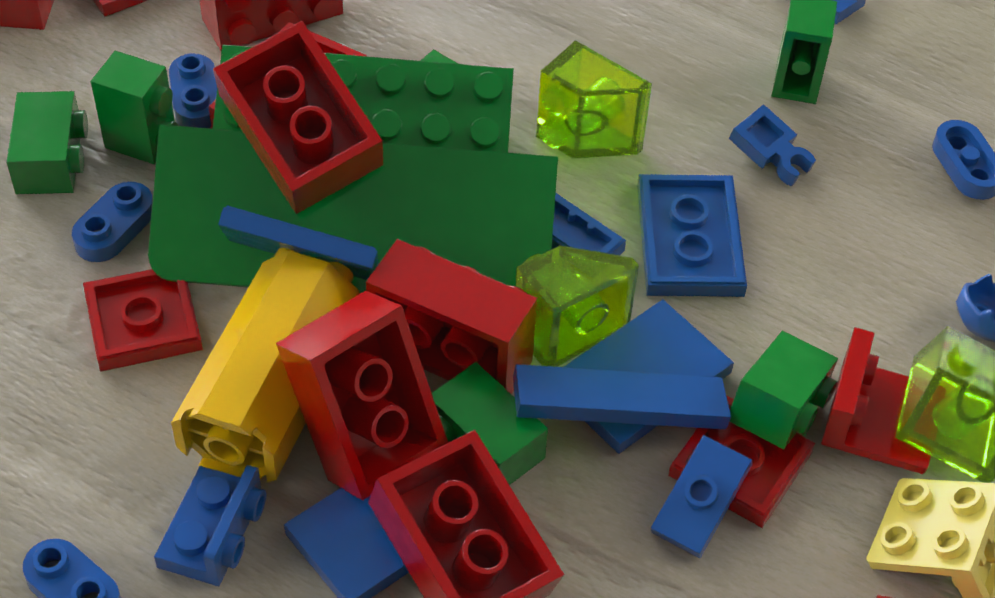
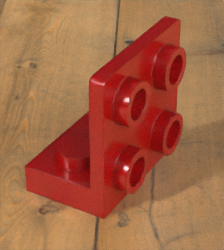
[821,327,945,474]

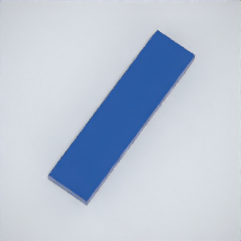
[513,364,731,429]

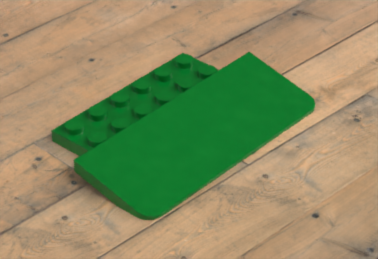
[148,45,558,305]

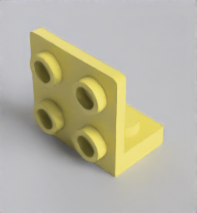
[866,478,995,598]

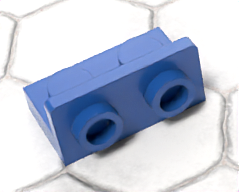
[154,465,267,587]

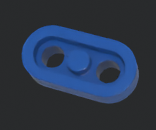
[169,53,217,128]
[932,120,995,200]
[72,182,153,262]
[23,539,121,598]

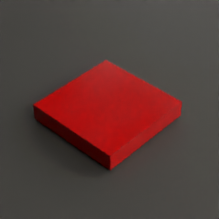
[83,269,203,372]
[668,395,815,529]

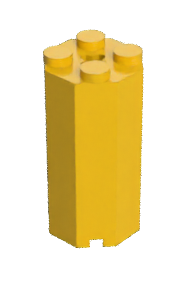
[171,248,359,482]

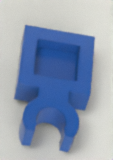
[729,104,816,186]

